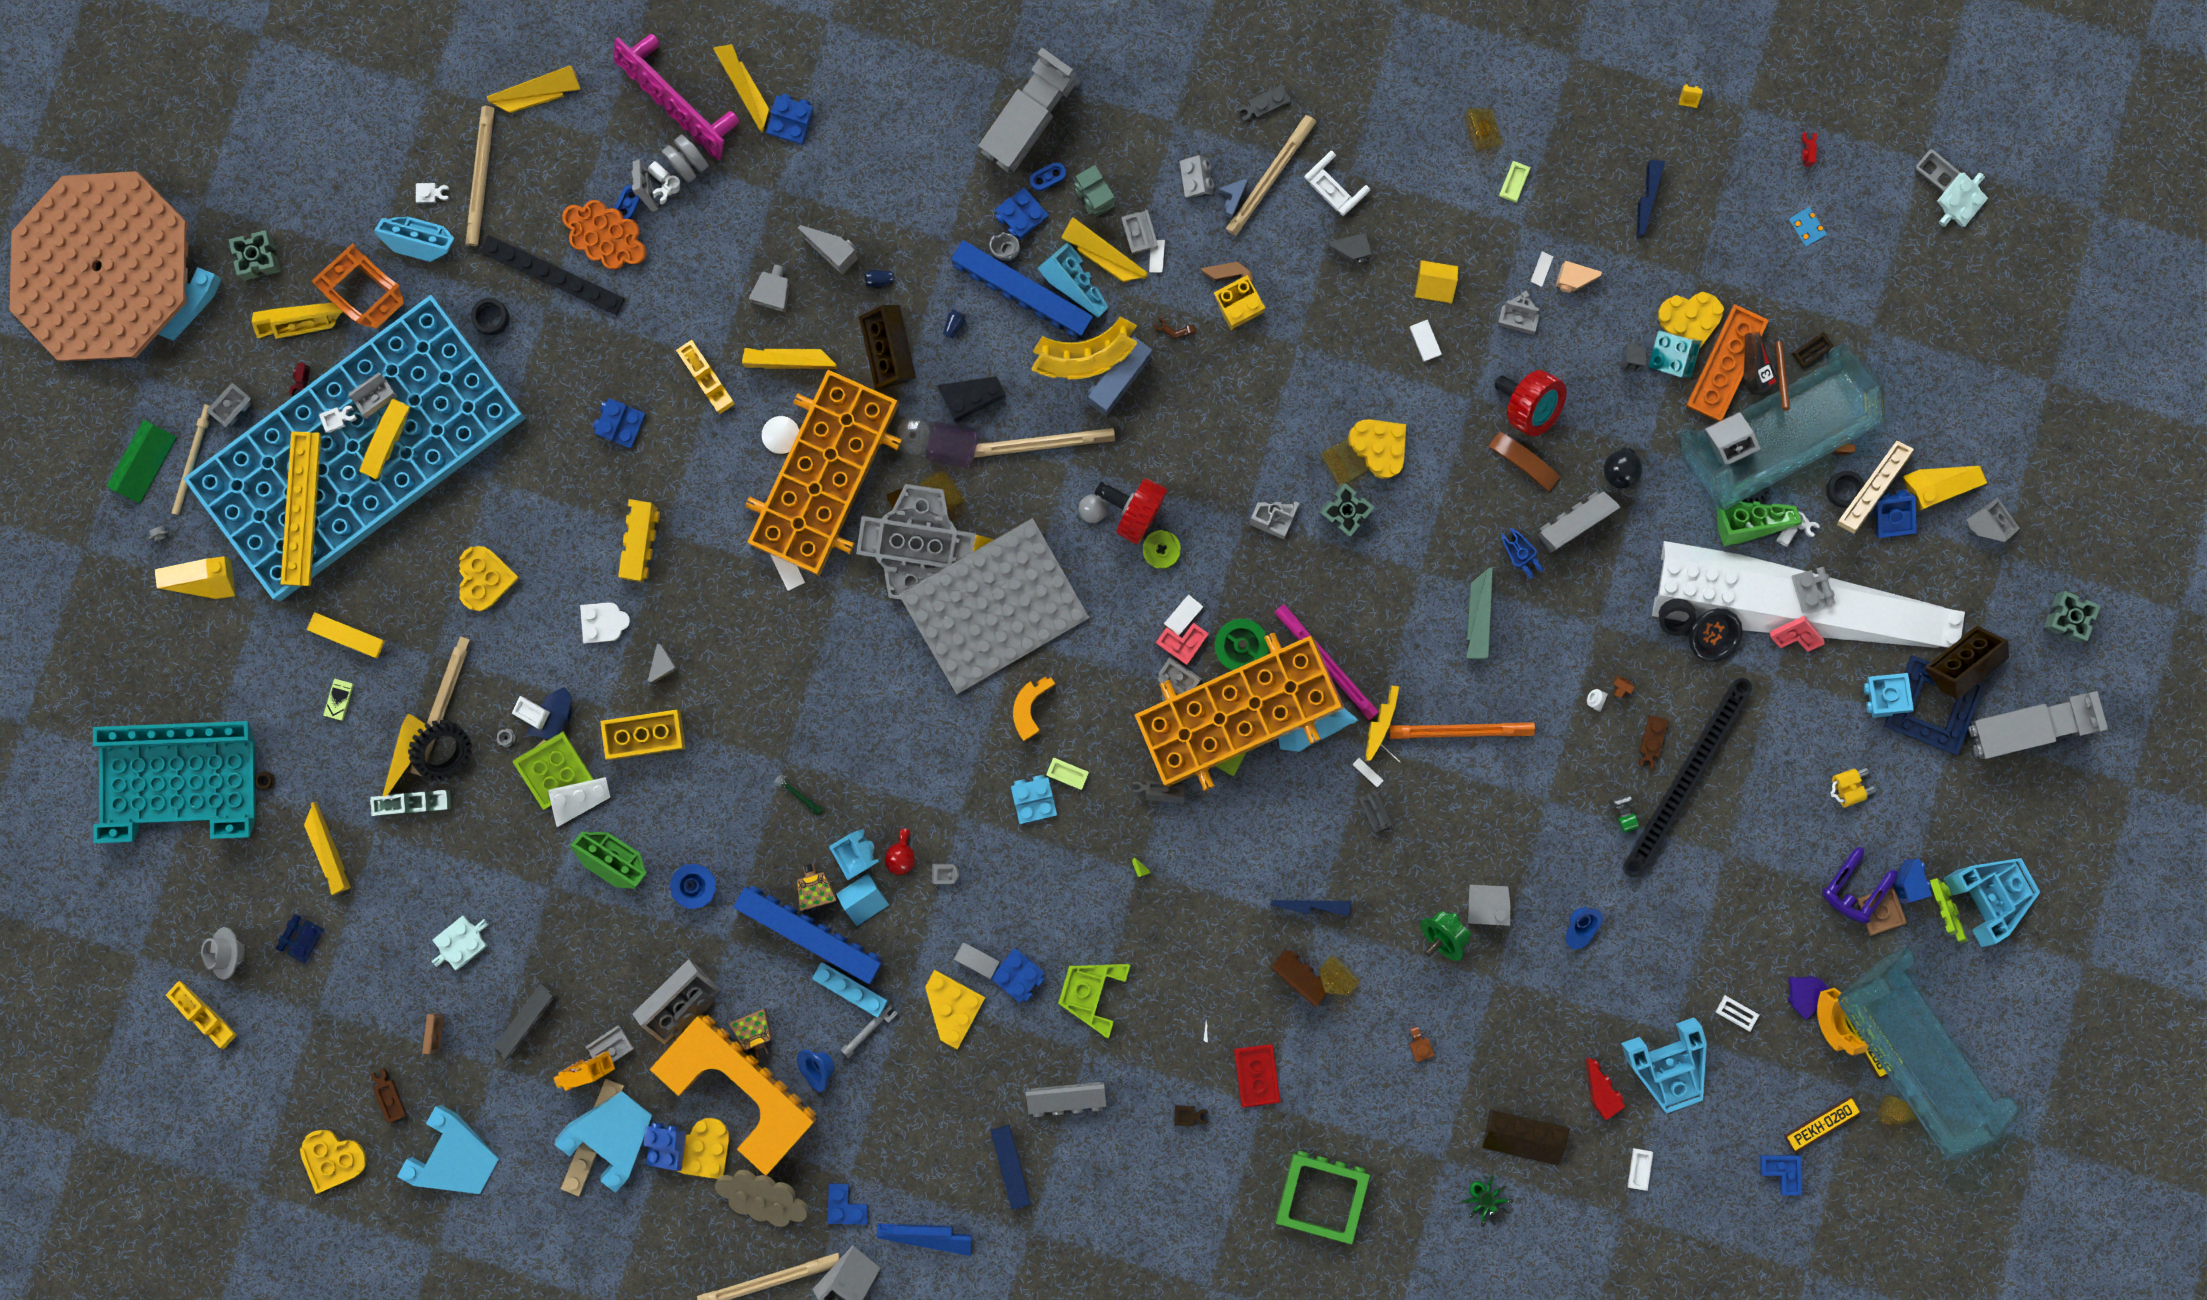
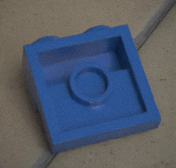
[766,94,814,145]
[995,187,1049,240]
[593,398,646,449]
[1873,490,1917,538]
[991,948,1045,1003]
[644,1122,686,1171]

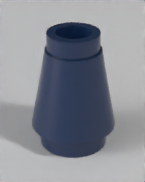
[865,270,893,289]
[943,309,966,339]

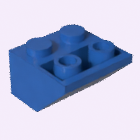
[1893,858,1932,903]

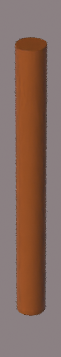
[1775,341,1790,411]

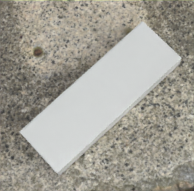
[770,554,805,591]

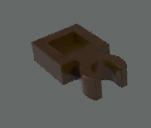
[1174,1105,1208,1126]

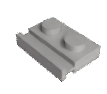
[1121,210,1158,254]
[586,1025,635,1063]

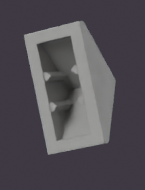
[648,644,677,683]

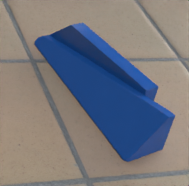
[877,1224,972,1256]

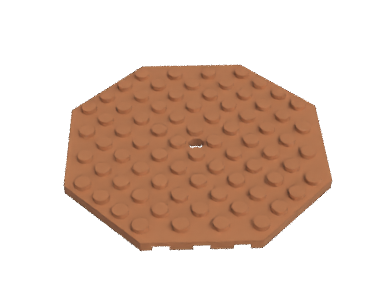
[9,171,189,362]

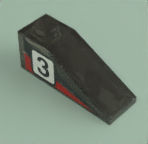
[1744,332,1779,394]

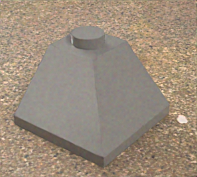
[1967,497,2020,542]
[1468,885,1511,926]

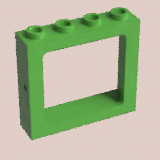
[1275,1151,1370,1244]

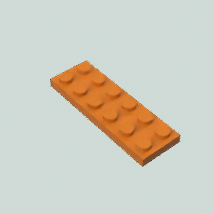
[1686,304,1769,422]

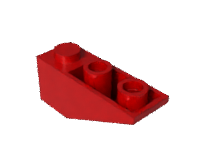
[1585,1057,1625,1120]

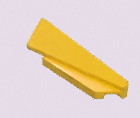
[1061,217,1148,282]

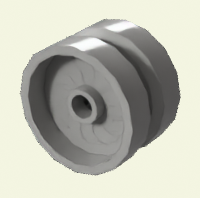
[661,134,709,183]

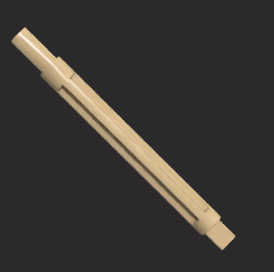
[465,106,494,246]
[1226,115,1316,236]
[972,428,1115,458]
[409,636,470,776]
[697,1253,840,1300]

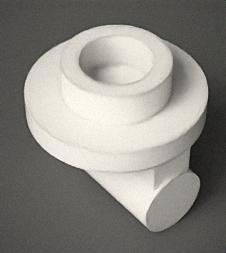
[1587,689,1608,712]

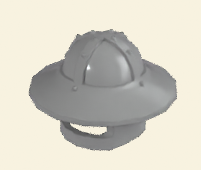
[201,927,245,980]

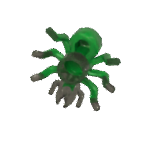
[1461,1175,1513,1227]

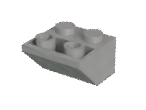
[1705,412,1760,466]

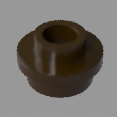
[255,771,275,791]

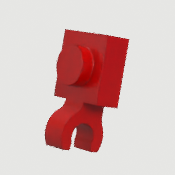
[1801,132,1817,167]

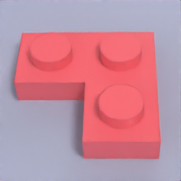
[1770,616,1824,652]
[1156,623,1209,665]

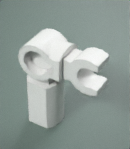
[647,161,680,204]
[1776,512,1820,547]

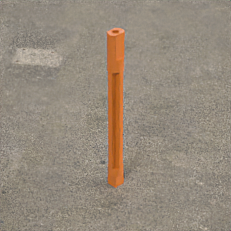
[1389,722,1535,739]

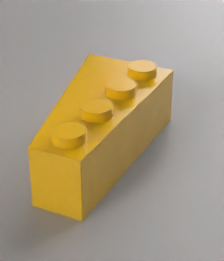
[618,499,660,583]

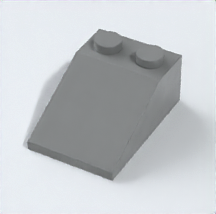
[798,225,858,275]

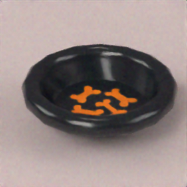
[1689,608,1743,662]

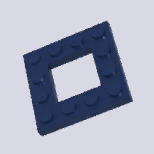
[1884,655,1985,756]

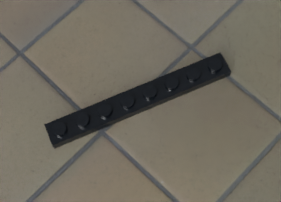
[480,235,625,316]

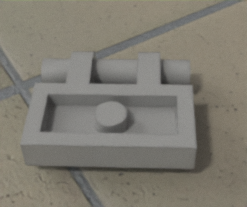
[1791,567,1835,613]

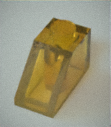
[1876,1094,1926,1126]

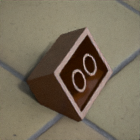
[1270,949,1329,1007]

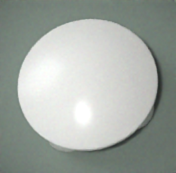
[762,416,799,454]

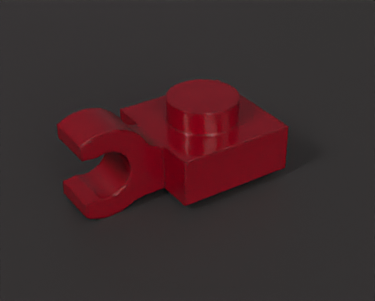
[289,363,310,396]

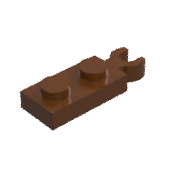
[1639,715,1668,769]
[371,1068,407,1124]

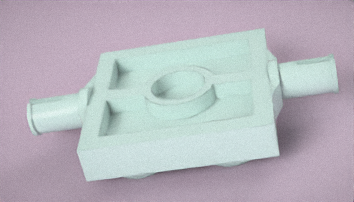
[1937,173,1988,227]
[432,916,489,970]

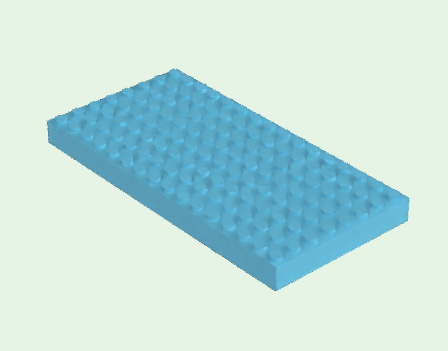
[183,295,526,602]

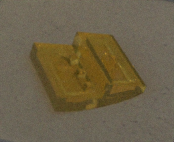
[1321,438,1370,485]

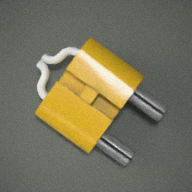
[1830,768,1876,808]

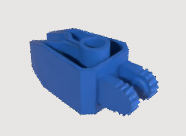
[1501,528,1544,580]

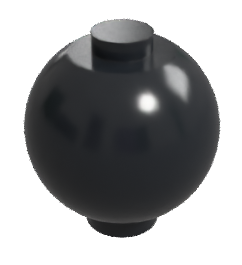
[1603,448,1642,489]

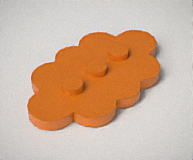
[562,200,647,269]

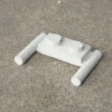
[1304,151,1371,216]

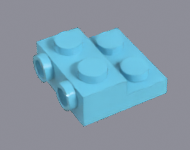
[1864,673,1914,718]
[1011,775,1057,824]

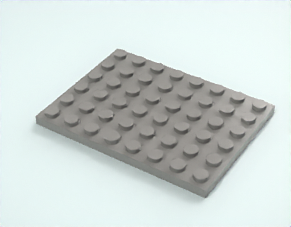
[899,518,1089,694]

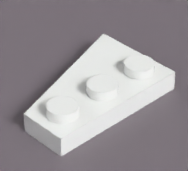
[548,777,610,827]

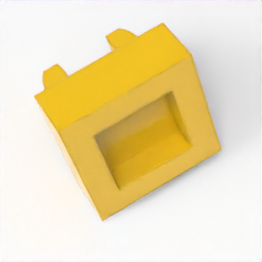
[1679,84,1702,108]

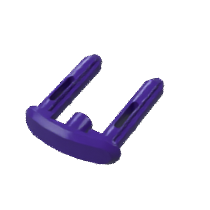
[1822,847,1897,924]

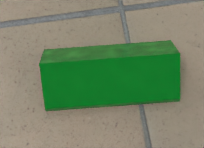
[107,419,177,503]

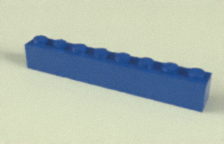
[951,240,1093,339]

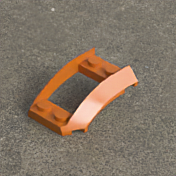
[311,243,404,329]

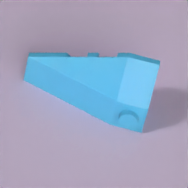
[1037,242,1108,317]

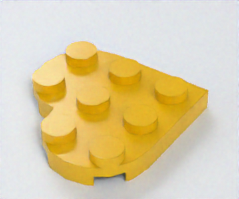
[1658,292,1724,348]
[1348,419,1406,479]
[459,546,519,612]
[677,1118,730,1179]
[300,1130,367,1194]

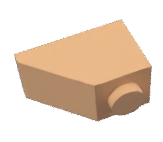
[1556,261,1602,293]

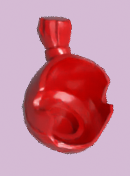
[885,829,915,875]

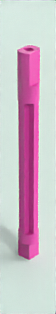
[1274,604,1379,720]

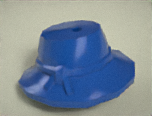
[670,863,716,909]
[796,1049,834,1092]

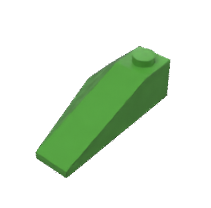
[1716,499,1802,546]

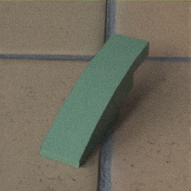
[370,790,451,816]

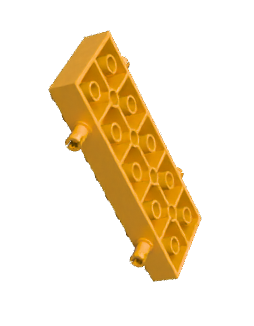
[745,370,902,577]
[1135,633,1345,791]

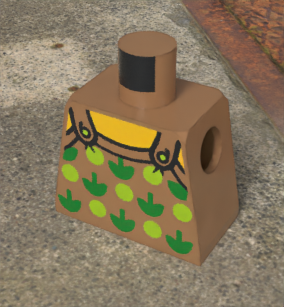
[797,863,838,911]
[729,1008,773,1058]

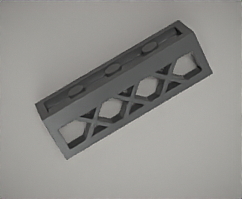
[493,984,557,1059]

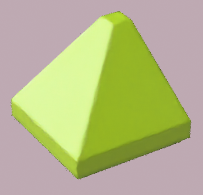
[1132,858,1150,877]

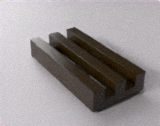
[1791,332,1834,369]

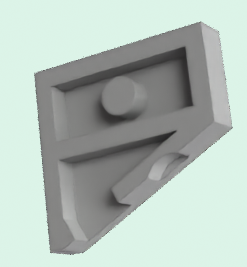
[631,159,658,211]

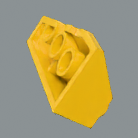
[1902,466,1987,512]
[155,556,236,599]
[382,714,426,797]

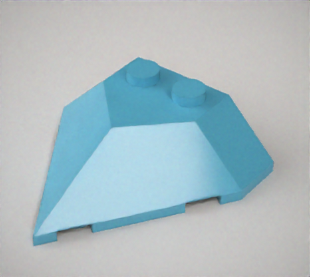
[1278,707,1359,752]

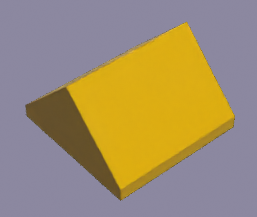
[1415,260,1458,304]

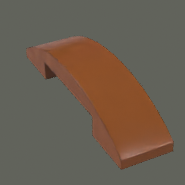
[1488,431,1560,492]

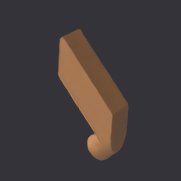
[1201,262,1253,282]

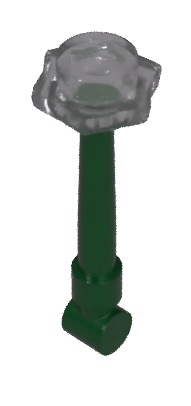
[773,773,822,815]

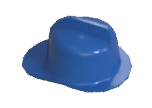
[1565,906,1603,949]

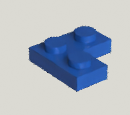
[1760,1155,1802,1195]
[828,1183,868,1225]

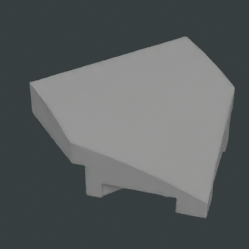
[1497,291,1539,335]
[1158,657,1202,701]

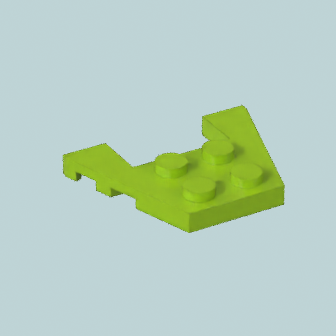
[1930,878,1969,943]
[1058,964,1130,1038]

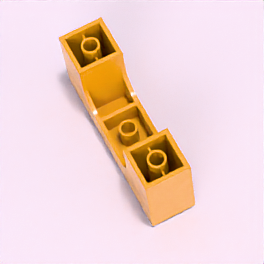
[650,1015,817,1176]

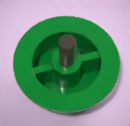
[1215,619,1269,671]
[1420,911,1471,961]

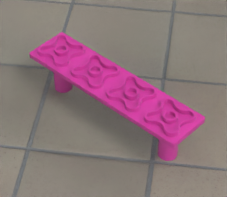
[613,34,739,160]

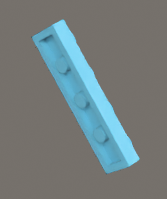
[812,962,888,1018]

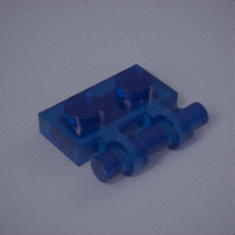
[276,914,324,963]

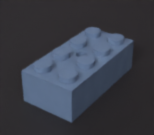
[1087,337,1152,417]

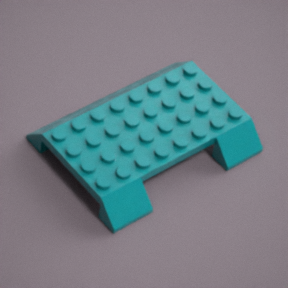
[93,721,256,843]

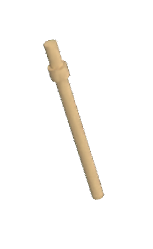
[171,404,210,515]

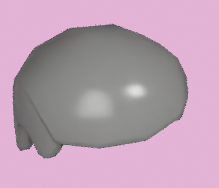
[989,232,1020,261]
[1078,494,1109,523]

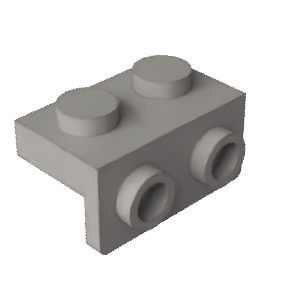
[1180,155,1214,198]
[348,373,398,419]
[206,382,251,427]

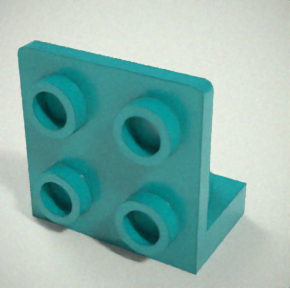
[1648,331,1702,378]

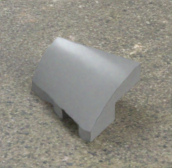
[1249,502,1299,539]

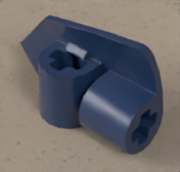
[527,687,573,739]

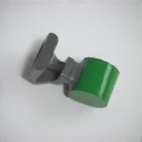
[1611,794,1639,833]

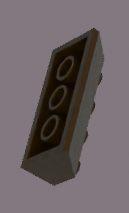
[859,305,916,389]
[1925,626,2009,699]
[1482,1109,1570,1165]

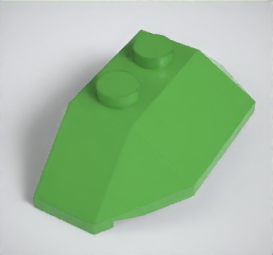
[570,832,646,889]

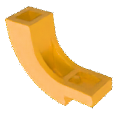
[1013,677,1055,742]
[1817,988,1869,1055]

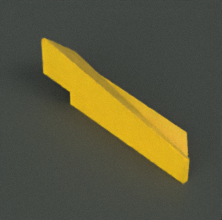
[713,44,770,133]
[487,66,581,113]
[251,303,343,339]
[742,348,837,369]
[304,802,351,896]

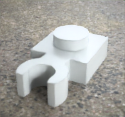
[416,183,449,203]
[319,406,357,433]

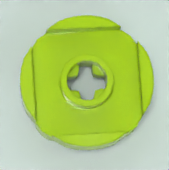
[1143,530,1181,569]

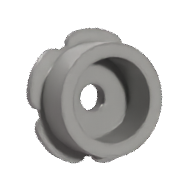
[149,526,168,541]
[497,728,516,747]

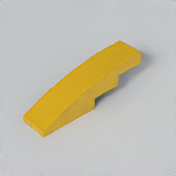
[676,340,735,415]
[359,399,410,479]
[307,612,385,659]
[1365,686,1399,761]
[166,981,237,1049]

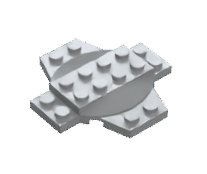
[856,484,976,599]

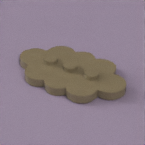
[715,1170,809,1227]

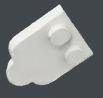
[580,602,630,644]

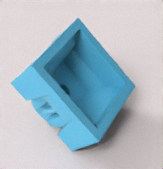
[829,829,879,880]

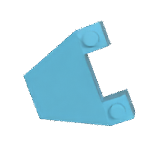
[158,267,222,341]
[1944,858,2040,947]
[1621,1017,1707,1114]
[555,1091,652,1193]
[397,1105,499,1194]

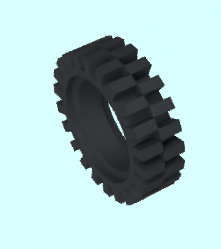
[408,720,472,781]

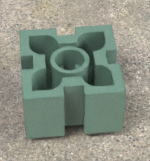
[1074,165,1115,217]
[229,230,281,281]
[1319,483,1374,537]
[2043,591,2101,643]

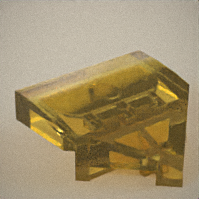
[1319,955,1360,996]

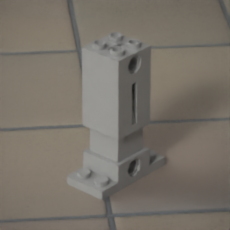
[978,48,1081,172]
[1968,691,2108,759]

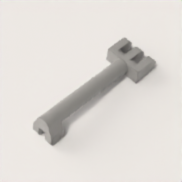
[840,1005,898,1058]

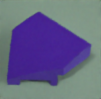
[1788,976,1829,1020]

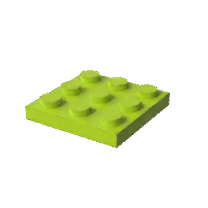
[513,731,594,810]

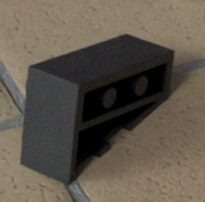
[937,376,1006,422]

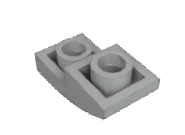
[954,943,999,979]

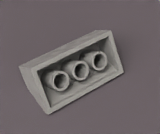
[1538,491,1620,554]
[633,959,721,1045]
[1026,1082,1106,1117]

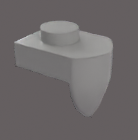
[932,864,960,884]

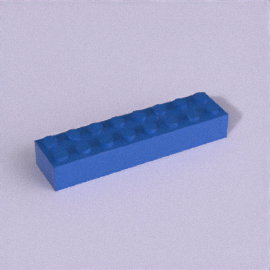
[733,885,884,984]

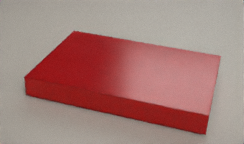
[1234,1044,1281,1108]

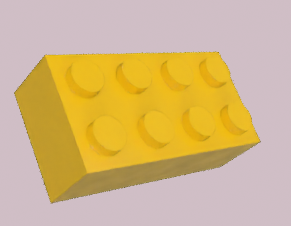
[600,710,686,760]

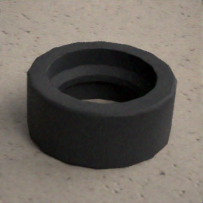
[471,298,509,336]
[1826,471,1865,508]
[1658,598,1696,636]

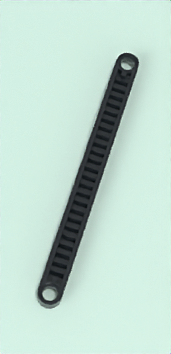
[1623,678,1752,877]

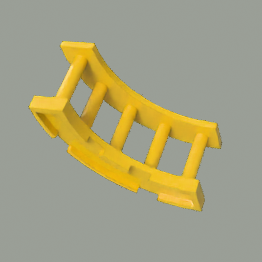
[1032,316,1137,380]

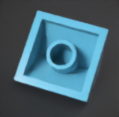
[836,873,889,926]

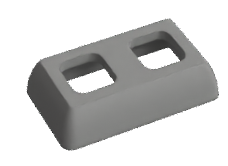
[1916,149,1961,192]

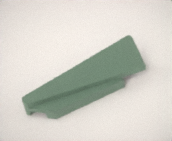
[1466,567,1493,660]

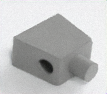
[749,265,790,312]

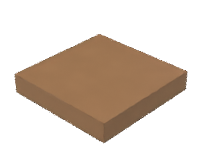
[1857,886,1907,936]
[422,1012,444,1054]

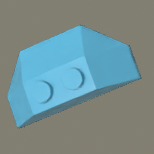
[374,216,454,262]

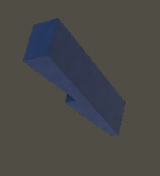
[1637,160,1665,238]
[1270,900,1352,916]
[990,1125,1031,1210]

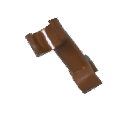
[1153,318,1197,339]

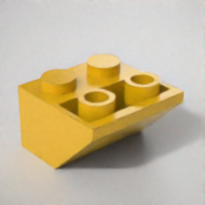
[1214,275,1265,330]

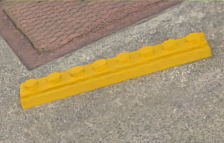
[281,432,321,586]

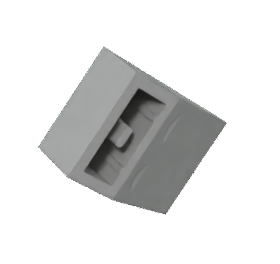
[813,1245,880,1300]

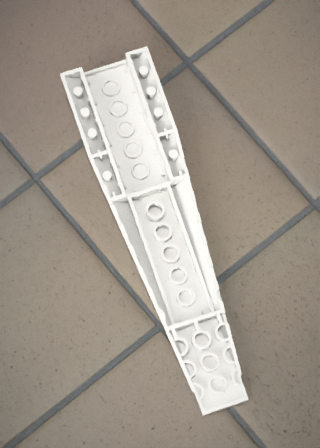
[1652,541,1965,648]

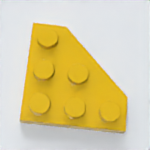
[925,970,986,1049]

